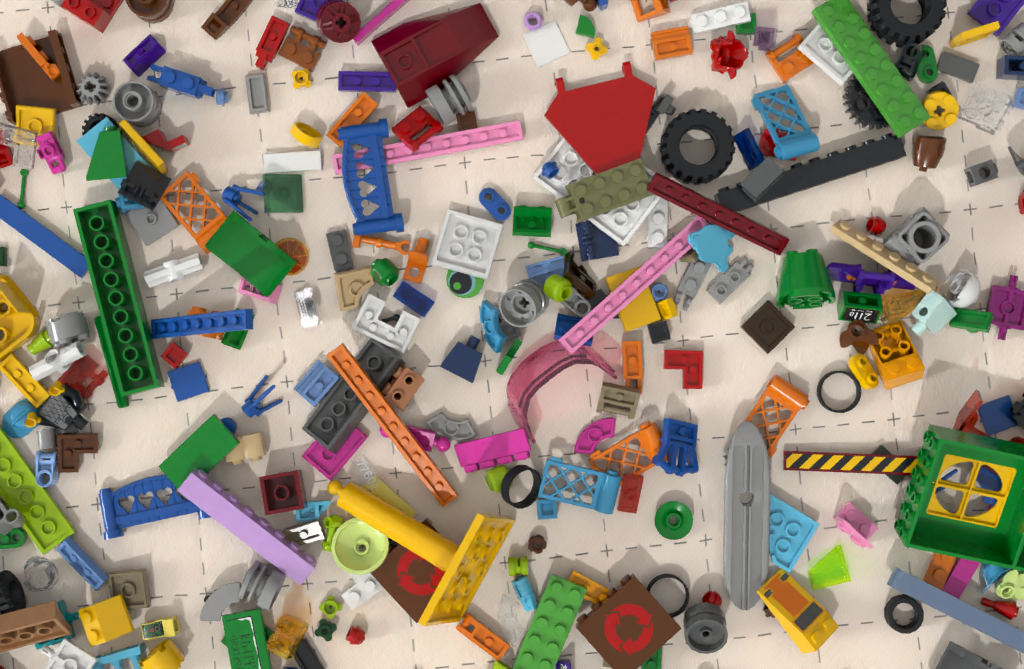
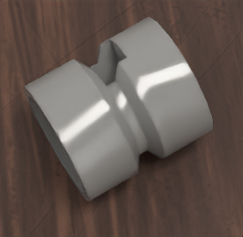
[999,22,1024,56]

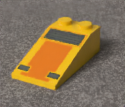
[756,568,839,654]

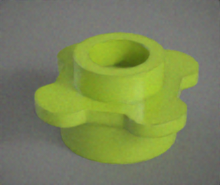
[319,595,343,619]

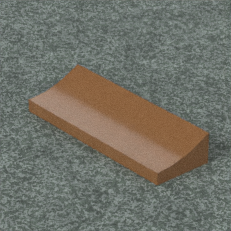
[0,600,72,653]

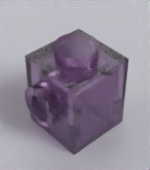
[753,26,778,51]

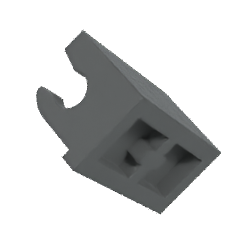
[740,156,784,203]

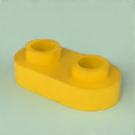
[848,353,879,390]

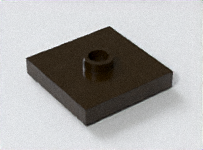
[740,300,795,354]

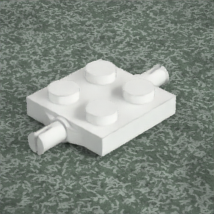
[40,638,98,669]

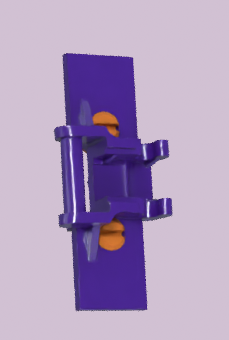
[827,262,916,294]

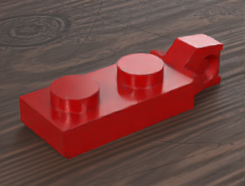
[255,16,290,70]

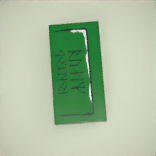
[222,608,272,669]

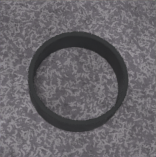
[817,371,861,413]
[501,465,541,509]
[647,574,689,618]

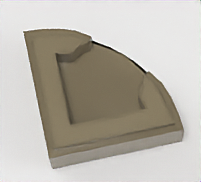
[679,249,699,263]

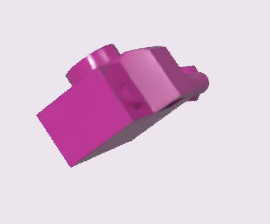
[35,130,66,175]

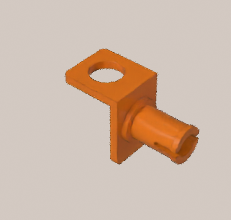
[403,238,430,284]

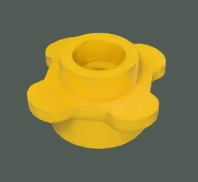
[585,37,608,60]
[291,69,312,89]

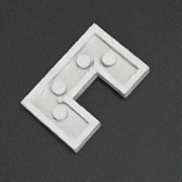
[352,294,420,353]

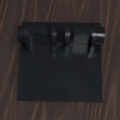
[118,161,172,211]

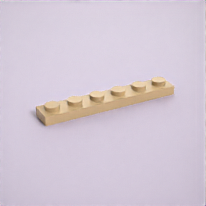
[829,219,939,294]

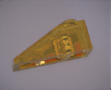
[880,286,938,324]

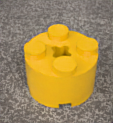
[138,638,185,669]

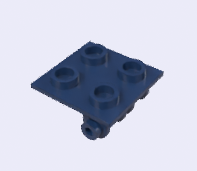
[575,221,619,261]

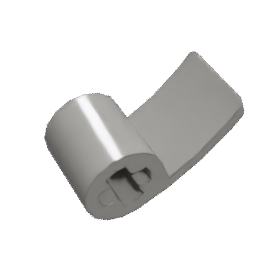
[36,425,76,450]

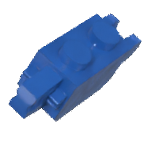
[146,64,216,99]

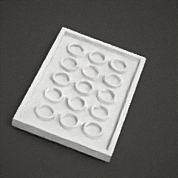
[532,138,661,247]

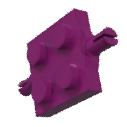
[986,275,1024,340]

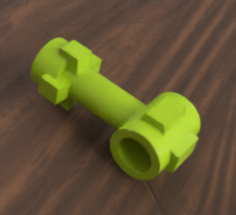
[322,515,343,552]

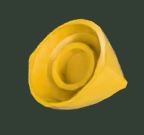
[290,122,323,148]

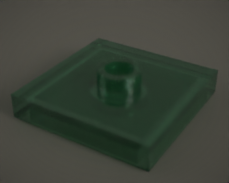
[263,174,303,213]

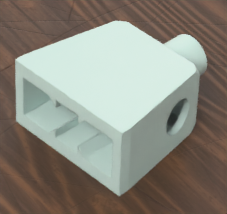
[911,290,957,336]

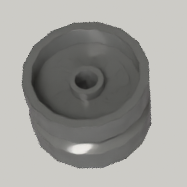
[683,602,728,654]

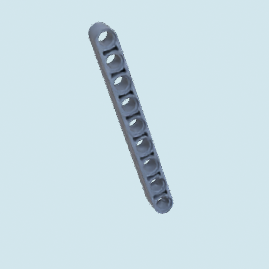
[887,567,1024,653]

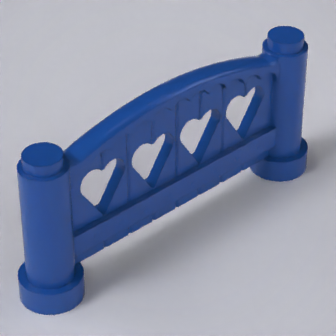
[337,118,404,236]
[98,474,211,540]

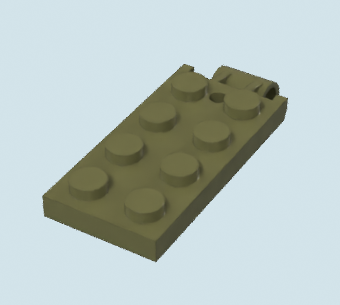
[554,158,654,223]

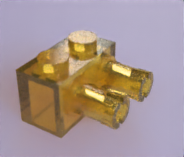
[267,614,310,660]

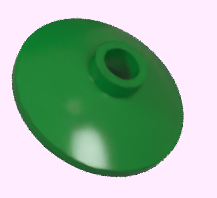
[654,501,693,540]

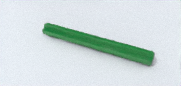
[94,316,129,408]

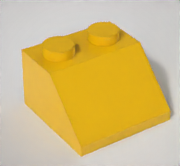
[78,594,135,647]

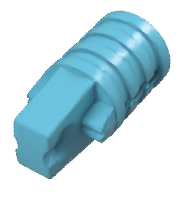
[511,575,538,611]

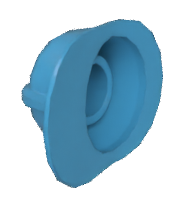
[2,398,43,438]
[980,563,1012,594]

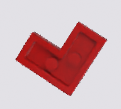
[663,350,703,389]

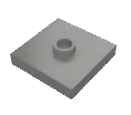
[126,199,179,246]

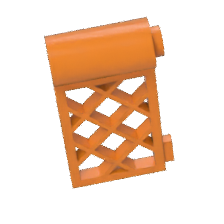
[161,171,228,254]
[745,374,810,457]
[588,420,669,486]

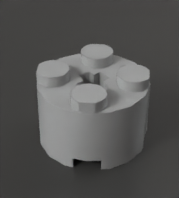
[44,311,90,349]

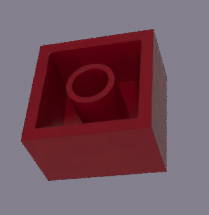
[259,470,308,516]

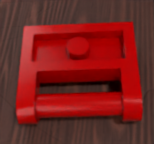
[392,106,444,153]

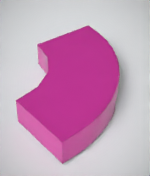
[574,418,616,454]

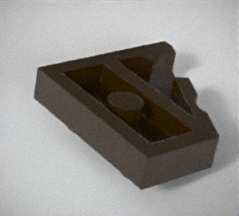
[563,251,596,299]

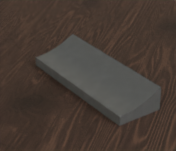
[302,338,406,454]

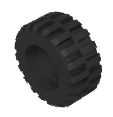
[867,0,947,47]
[659,109,736,185]

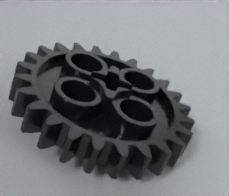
[842,75,889,130]

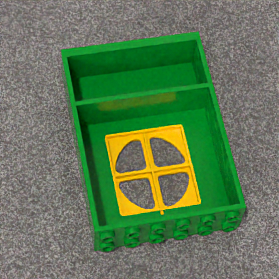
[894,424,1024,571]

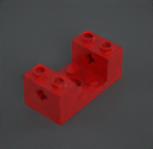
[61,0,124,34]

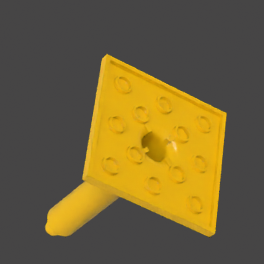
[327,480,516,627]

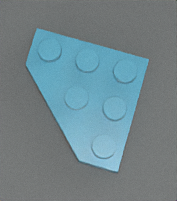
[769,494,820,573]

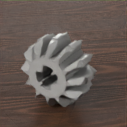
[76,72,110,105]

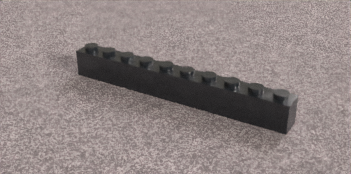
[714,133,907,212]

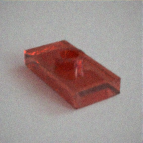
[617,473,644,513]

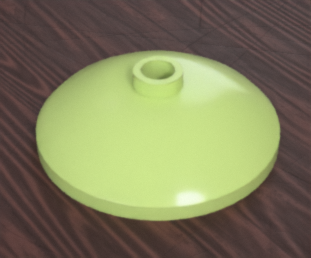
[331,518,389,575]

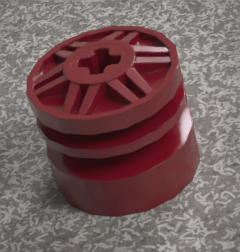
[315,0,361,43]

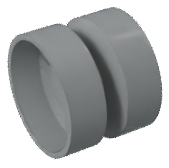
[113,81,162,127]

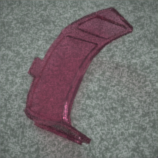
[506,340,618,444]

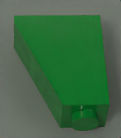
[86,126,128,181]

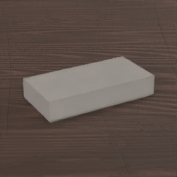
[245,73,270,114]

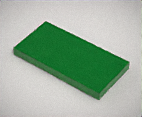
[158,414,240,488]

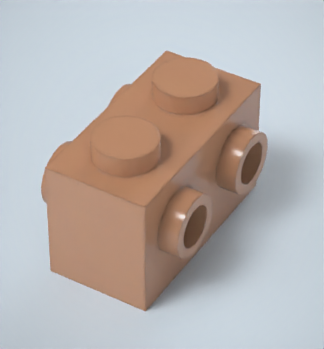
[382,364,425,411]

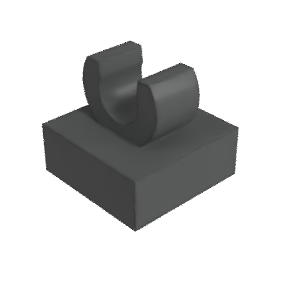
[652,94,676,115]

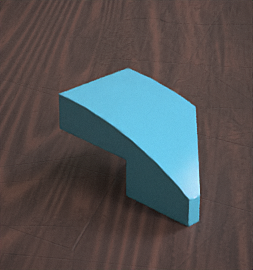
[296,500,331,522]

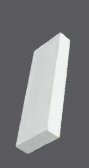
[263,150,322,174]

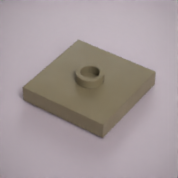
[107,568,151,609]

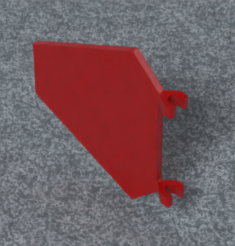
[544,61,656,175]

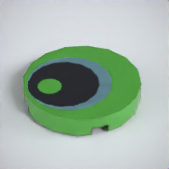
[446,269,484,298]

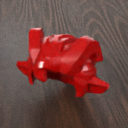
[710,30,749,79]

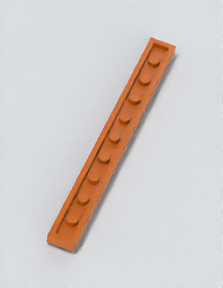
[326,343,459,507]

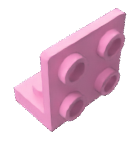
[833,501,878,549]

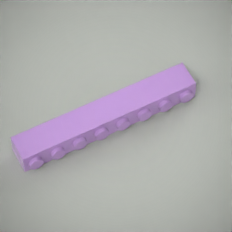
[177,468,317,586]

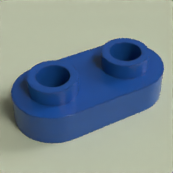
[479,188,511,221]

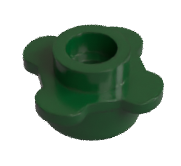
[314,619,337,641]

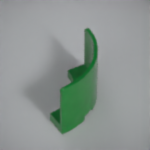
[205,210,297,297]

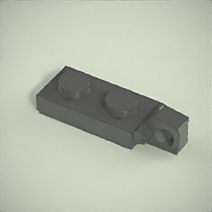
[326,229,354,273]

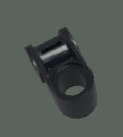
[895,42,925,82]

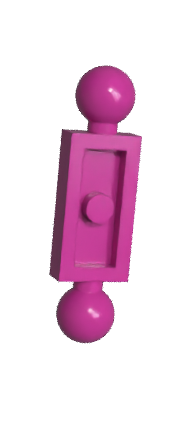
[380,424,451,452]

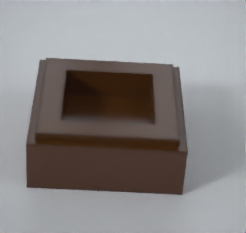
[456,111,478,131]

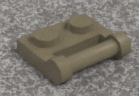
[596,382,641,419]

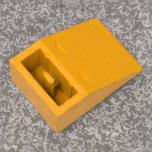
[869,320,925,390]

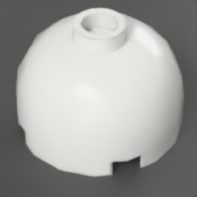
[941,269,980,308]

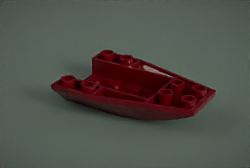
[371,3,499,108]

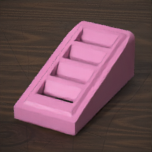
[237,277,282,304]

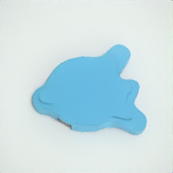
[687,224,736,272]

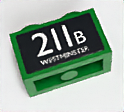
[837,291,883,324]

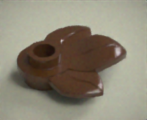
[840,319,878,354]

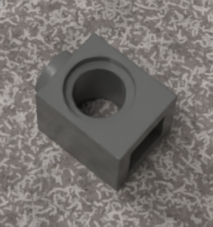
[964,159,998,188]

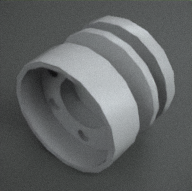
[425,74,473,126]
[499,278,549,327]
[238,560,286,611]

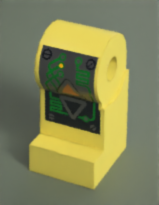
[140,615,180,640]

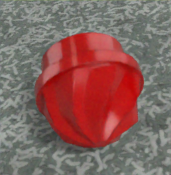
[866,216,886,236]
[702,591,722,607]
[345,626,365,645]

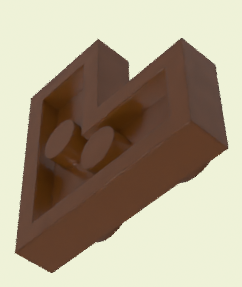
[57,433,99,473]

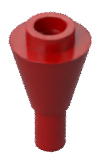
[980,597,1019,620]

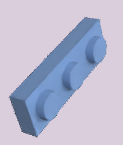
[56,537,109,591]

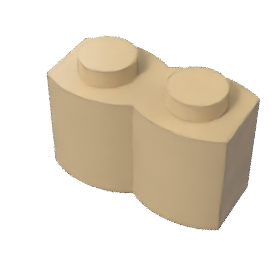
[225,432,267,465]

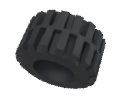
[0,570,26,615]

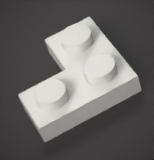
[341,573,384,610]

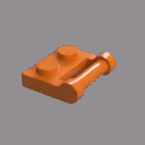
[765,33,814,83]

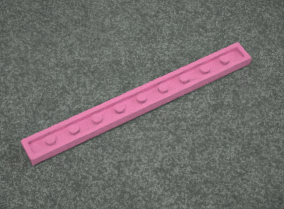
[332,120,523,175]
[559,216,709,354]

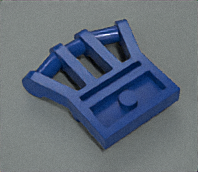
[652,418,699,477]

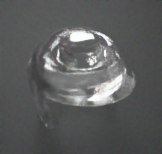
[23,556,59,592]

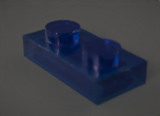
[735,128,764,171]
[393,281,435,318]

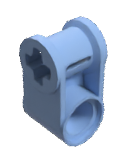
[35,450,59,487]

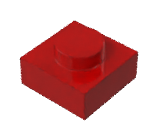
[160,342,189,369]

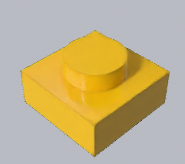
[656,297,679,321]

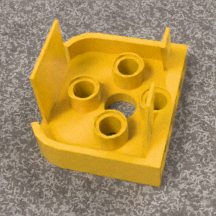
[0,273,41,363]

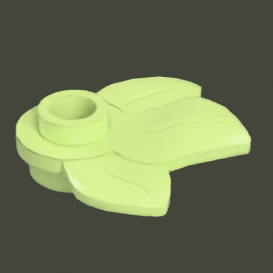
[995,569,1024,600]

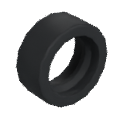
[884,595,924,634]

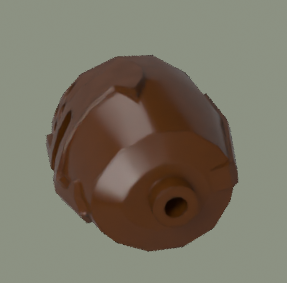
[913,136,947,172]

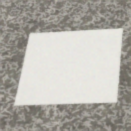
[523,20,570,67]

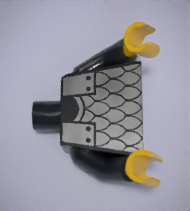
[25,381,89,430]

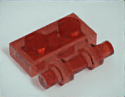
[57,354,109,401]

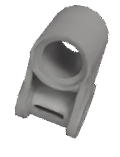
[560,287,591,318]

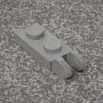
[673,259,711,311]

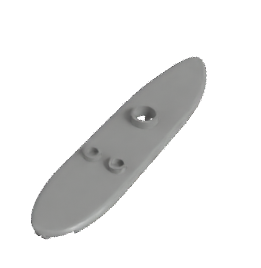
[723,421,771,610]

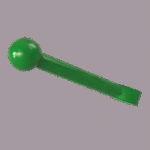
[17,169,29,208]
[528,241,567,256]

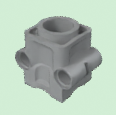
[883,207,950,267]

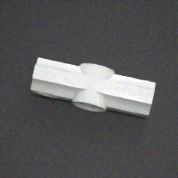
[144,253,205,288]
[29,341,87,381]

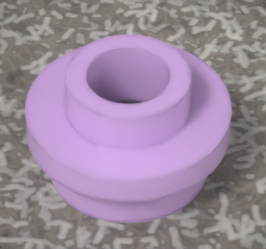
[524,12,543,31]

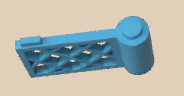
[751,85,820,161]
[538,456,622,514]

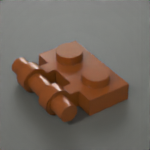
[278,25,327,72]

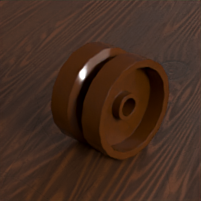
[126,0,174,24]

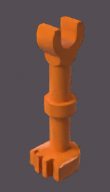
[352,235,410,255]

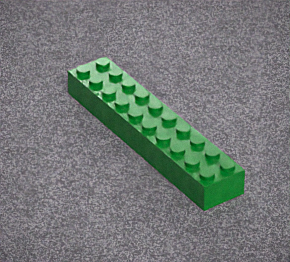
[73,200,165,397]

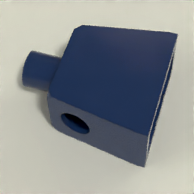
[440,335,483,383]

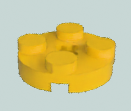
[921,91,959,130]

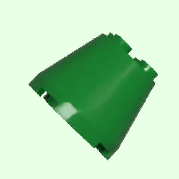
[776,249,836,309]

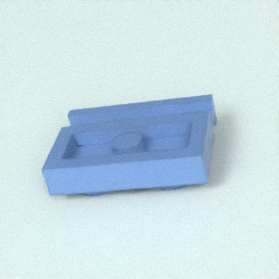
[526,256,565,286]
[294,360,340,407]

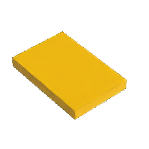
[119,120,168,175]
[605,266,661,333]

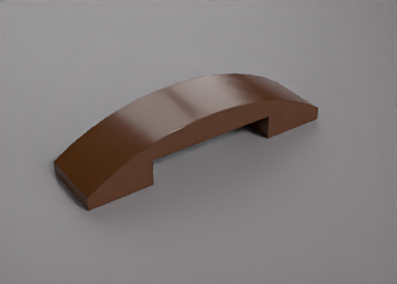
[201,0,253,40]

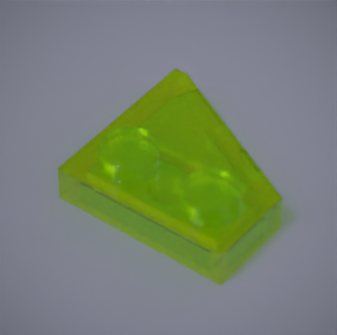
[807,545,851,590]

